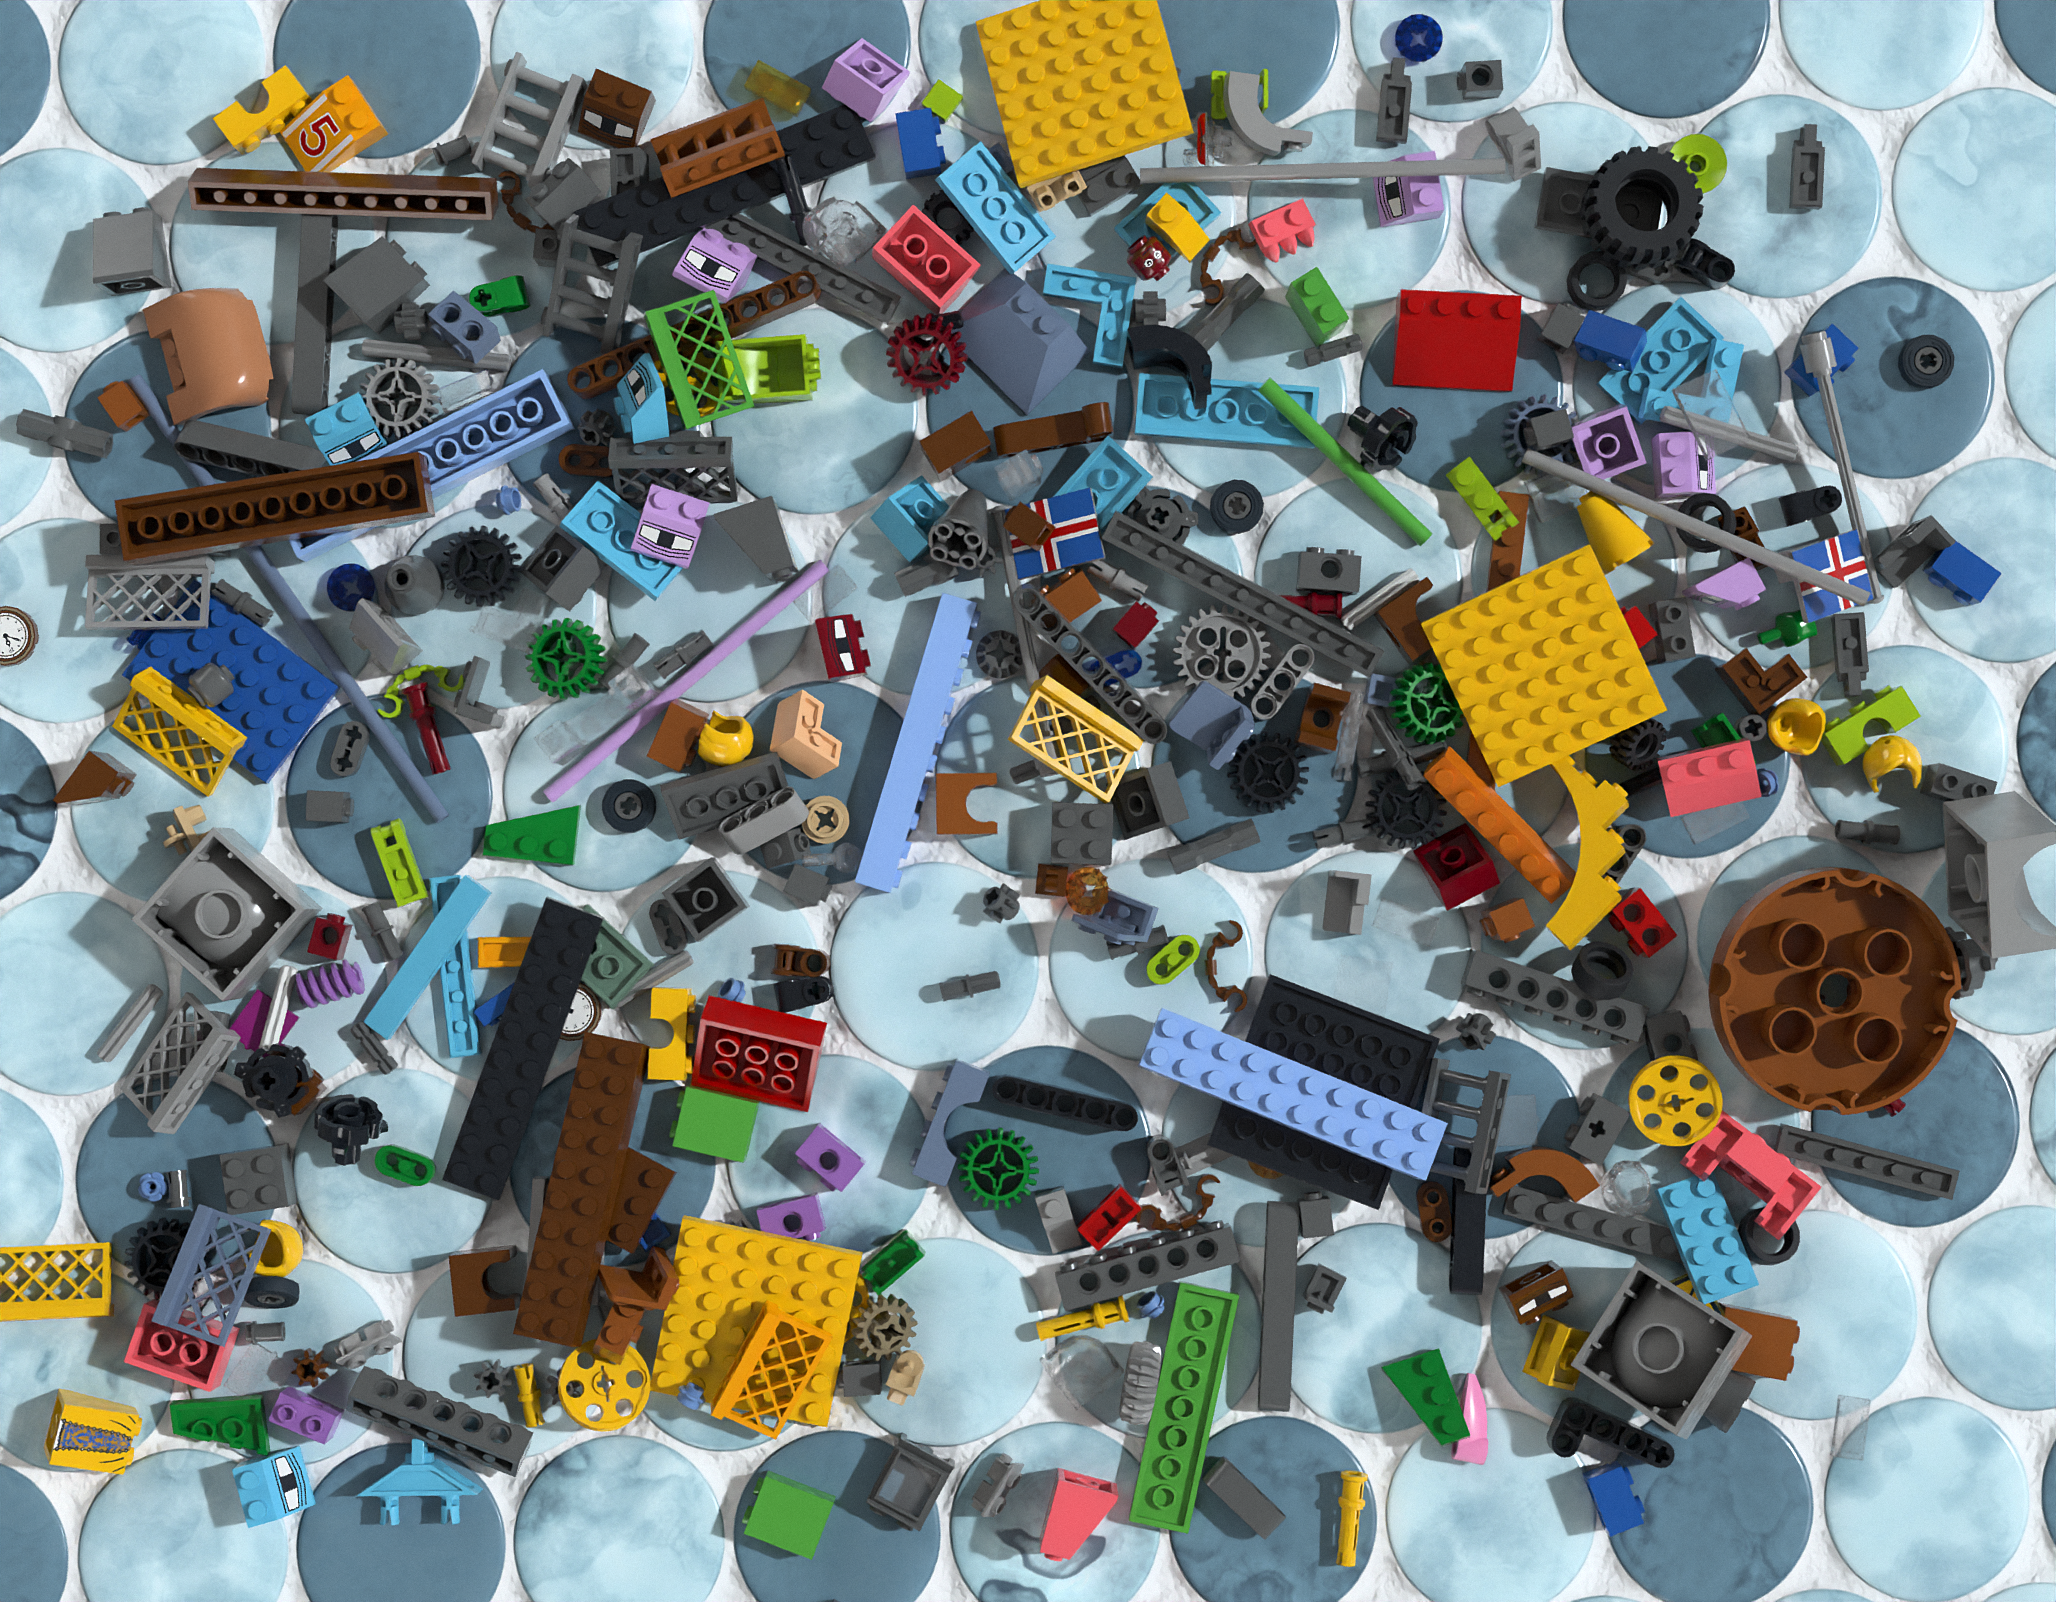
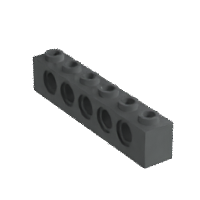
[1461,949,1649,1045]
[1055,1220,1241,1311]
[346,1366,534,1477]

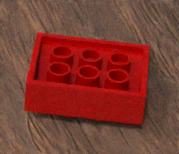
[1392,289,1522,392]
[691,995,827,1112]

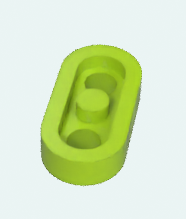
[1146,935,1200,985]

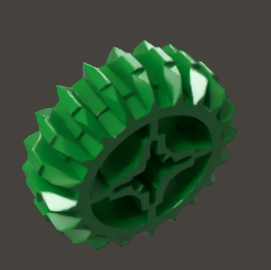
[525,618,607,700]
[1388,662,1465,744]
[957,1127,1039,1210]

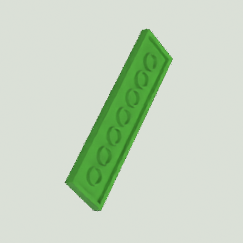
[1128,1281,1239,1534]

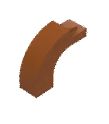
[1488,1147,1600,1203]

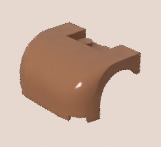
[143,288,274,425]

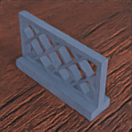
[152,1204,271,1347]

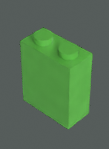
[1285,267,1349,347]
[669,1085,760,1163]
[741,1470,836,1560]

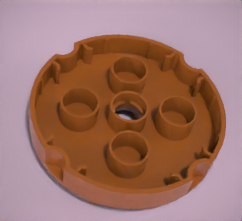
[1708,867,1961,1115]

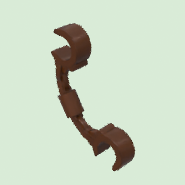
[498,171,554,233]
[1200,228,1257,306]
[1204,920,1248,1012]
[1136,1174,1220,1231]

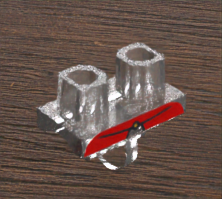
[1183,112,1232,167]

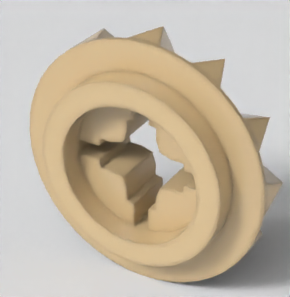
[802,796,850,844]

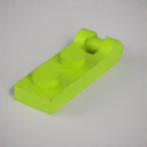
[1446,456,1520,541]
[371,818,429,907]

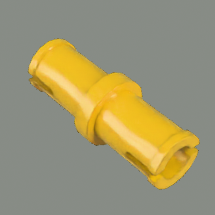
[513,1363,545,1428]

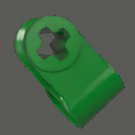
[469,275,531,317]

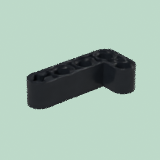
[1546,1397,1675,1468]

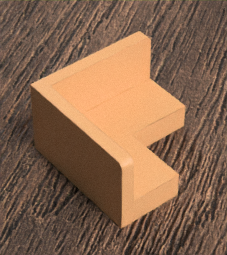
[770,689,842,779]

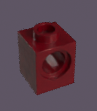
[1112,601,1159,651]
[307,913,353,960]

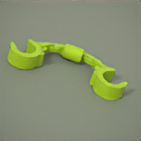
[378,664,466,719]

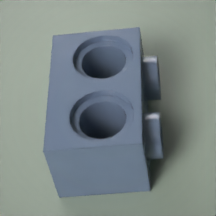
[428,290,501,365]

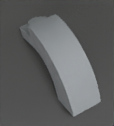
[1223,71,1313,156]

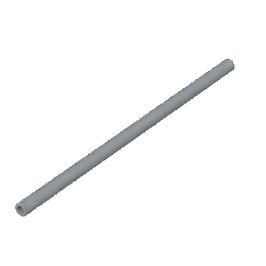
[1140,158,1506,184]
[1522,448,1870,607]

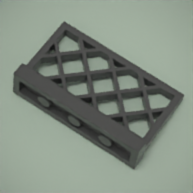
[608,437,738,503]

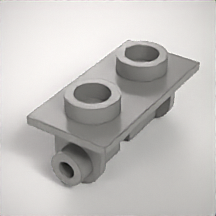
[1175,1133,1234,1177]
[334,1320,402,1369]
[971,1453,1024,1517]

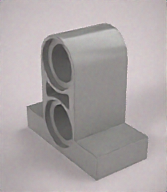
[1485,107,1541,182]

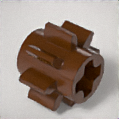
[291,1348,332,1388]

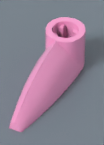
[1451,1373,1488,1465]

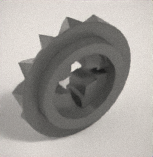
[976,630,1023,678]

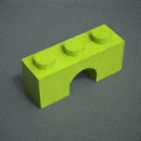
[1821,685,1921,766]

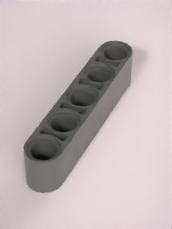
[173,420,325,477]

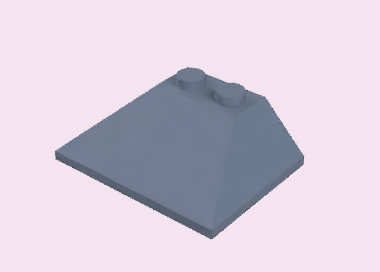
[951,268,1090,415]

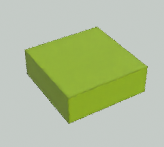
[921,79,963,123]

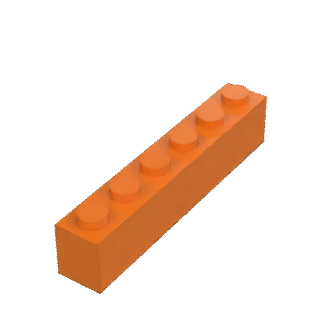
[1423,746,1576,904]

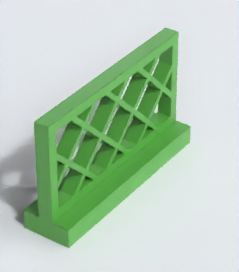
[643,290,754,430]

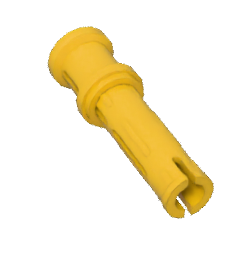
[1036,1295,1130,1341]
[1336,1470,1368,1567]

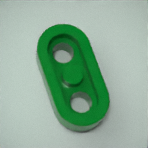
[375,1144,436,1186]

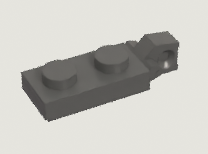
[1376,57,1412,144]
[1789,124,1825,210]
[1831,612,1869,697]

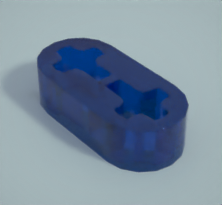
[1088,649,1142,688]

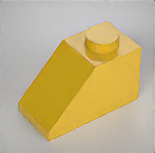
[1145,192,1210,263]

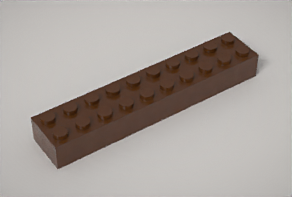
[114,452,435,565]
[513,1032,651,1347]

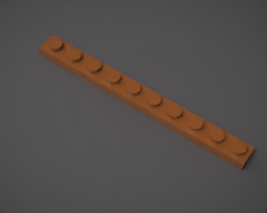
[1466,491,1529,791]

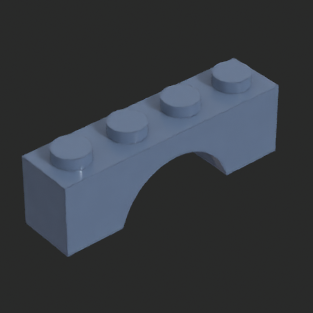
[909,1059,990,1187]

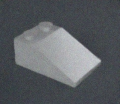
[349,598,423,675]

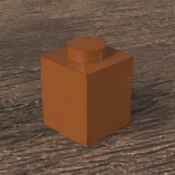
[97,381,150,432]

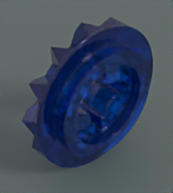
[1395,14,1443,63]
[327,564,376,612]

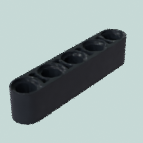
[993,1074,1138,1131]
[1449,1146,1486,1295]

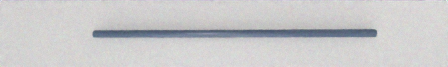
[128,374,449,823]

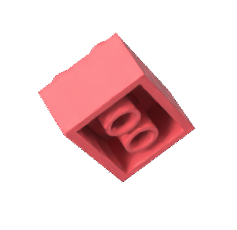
[124,1299,240,1392]

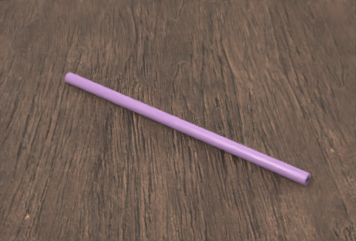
[543,560,829,802]

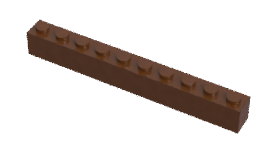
[187,168,499,220]

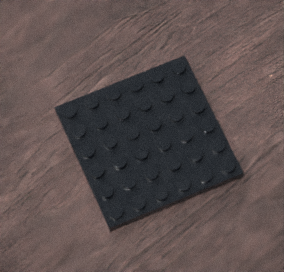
[1207,974,1440,1210]

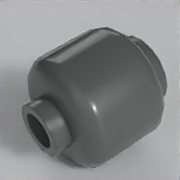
[187,662,235,707]

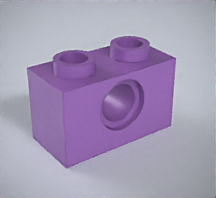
[795,1123,866,1192]
[756,1192,826,1241]
[268,1386,345,1444]

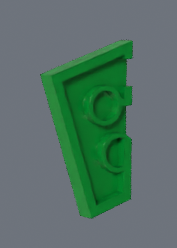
[483,805,581,865]
[1381,1348,1471,1447]
[170,1394,270,1456]

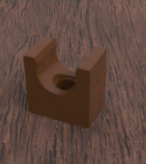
[919,410,992,482]
[1374,577,1433,663]
[1293,682,1351,754]
[449,1245,521,1317]

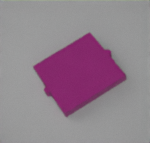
[230,989,300,1058]

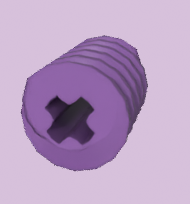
[296,959,365,1008]

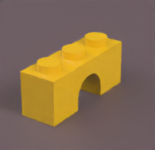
[213,65,313,154]
[648,987,696,1080]

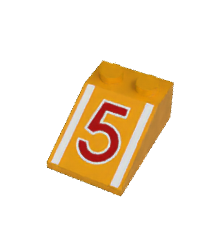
[280,75,388,172]

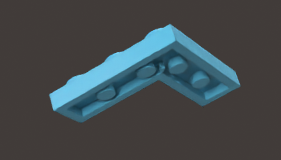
[1043,264,1136,368]
[1638,339,1744,424]

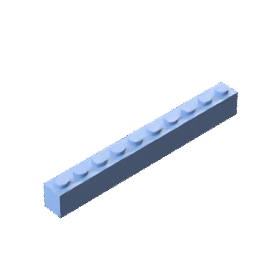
[855,593,981,893]

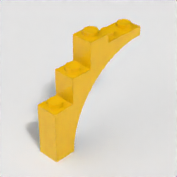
[1546,755,1629,951]

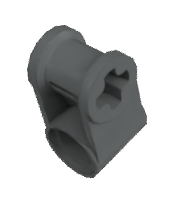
[1146,1134,1190,1196]

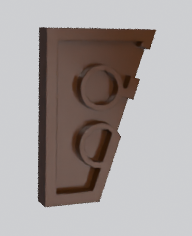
[606,1147,677,1254]

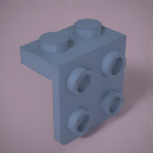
[1169,681,1255,770]
[1071,887,1159,945]

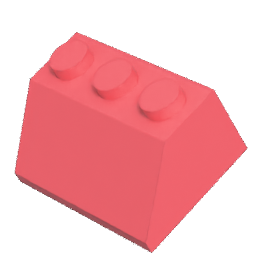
[872,205,981,315]
[1657,738,1762,817]

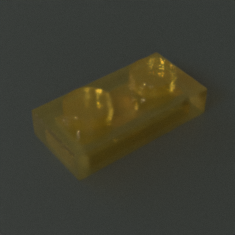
[744,60,812,117]

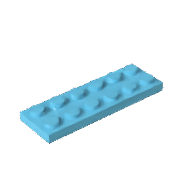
[1135,373,1319,449]

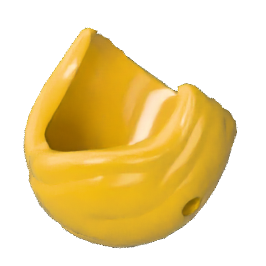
[1766,698,1826,756]
[698,710,754,767]
[1862,735,1922,793]
[244,1219,303,1277]

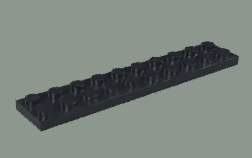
[574,104,876,268]
[442,896,605,1200]

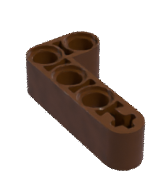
[993,402,1114,458]

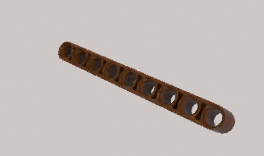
[567,271,821,399]

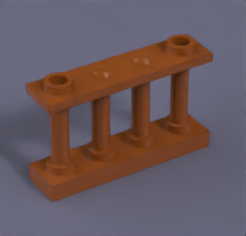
[650,98,785,198]

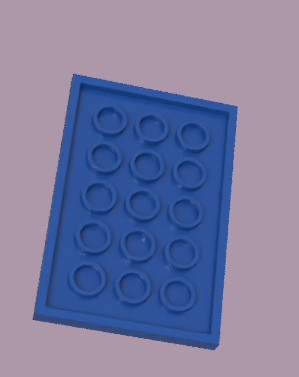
[122,579,341,783]

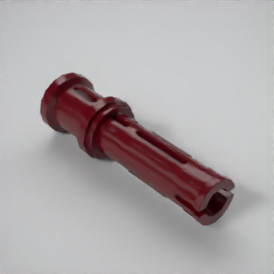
[1279,592,1342,619]
[401,682,451,775]

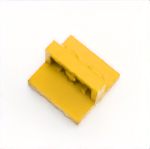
[1522,1315,1590,1391]

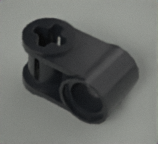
[1673,238,1735,289]
[1779,485,1842,527]
[773,976,834,1013]

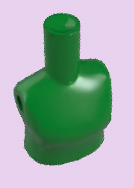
[1757,610,1818,647]

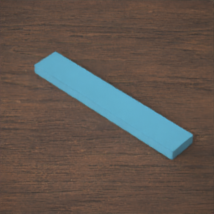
[364,875,492,1040]
[429,875,482,1058]

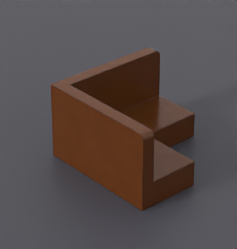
[1715,648,1808,715]

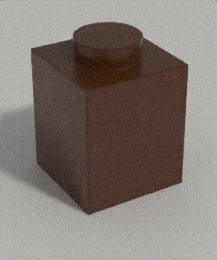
[1003,502,1056,551]

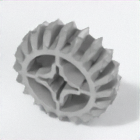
[360,358,441,440]
[1119,1341,1162,1425]

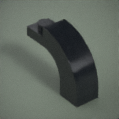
[1127,325,1212,410]

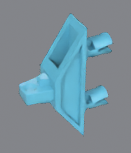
[357,1438,483,1525]

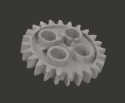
[1173,604,1271,698]

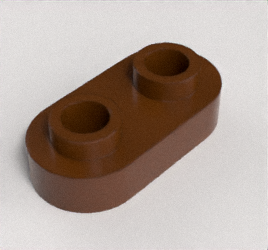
[559,444,613,478]
[1416,1181,1452,1242]

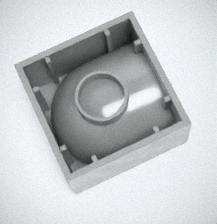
[1943,791,2056,959]
[131,827,323,1001]
[1571,1261,1752,1439]

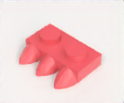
[1248,198,1316,263]

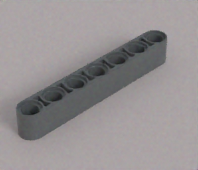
[291,214,338,415]
[1013,583,1167,744]
[1258,1201,1299,1412]

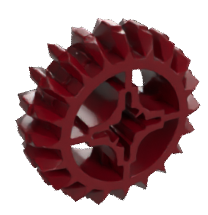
[886,313,968,396]

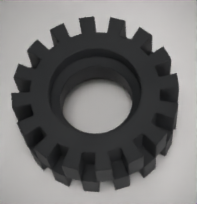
[922,190,974,245]
[1609,718,1666,771]

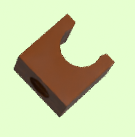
[936,773,998,835]

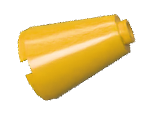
[1576,491,1654,575]

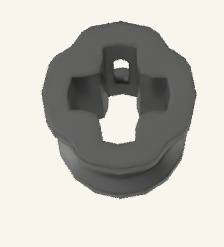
[1733,714,1767,742]

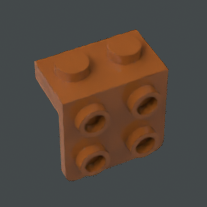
[598,1246,679,1311]

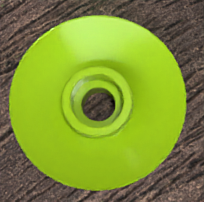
[1670,134,1727,194]

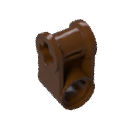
[771,943,831,977]

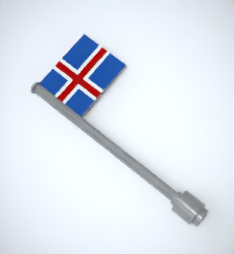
[1787,331,1884,623]
[991,487,1106,777]

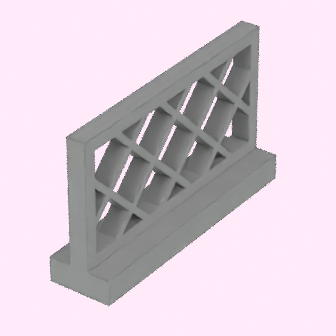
[85,554,215,630]
[120,992,241,1134]

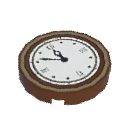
[0,606,39,667]
[560,982,603,1041]

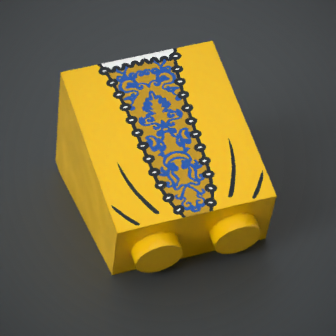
[43,1388,142,1475]

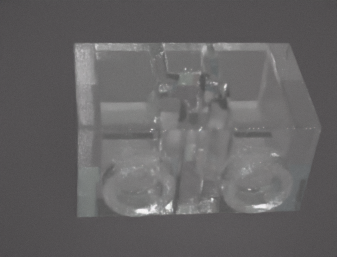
[994,450,1043,501]

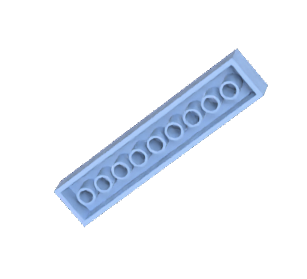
[289,369,575,562]
[1138,1008,1448,1181]

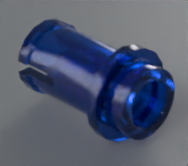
[126,613,163,650]

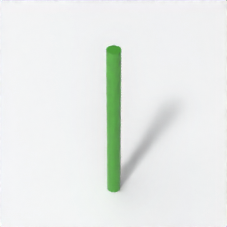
[1258,377,1432,546]

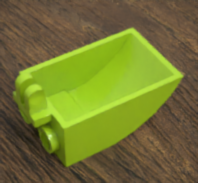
[715,334,821,403]

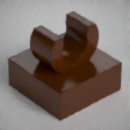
[1035,864,1068,897]

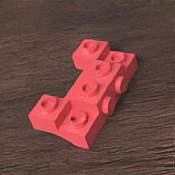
[1680,1110,1821,1240]

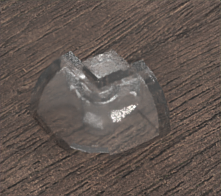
[802,196,886,270]
[1040,1335,1124,1411]

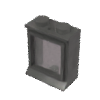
[866,1432,955,1532]

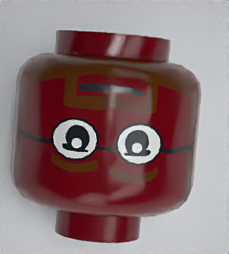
[1127,235,1171,281]

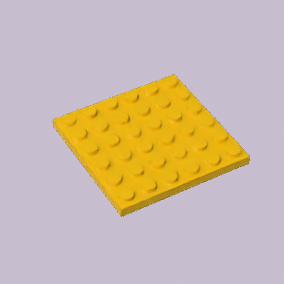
[975,0,1194,188]
[1421,544,1667,787]
[650,1215,863,1427]

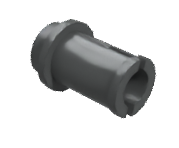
[432,135,472,166]
[166,1170,192,1208]
[245,1321,286,1345]

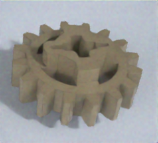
[851,1294,918,1361]

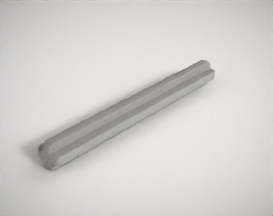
[362,339,511,372]
[1659,406,1798,461]

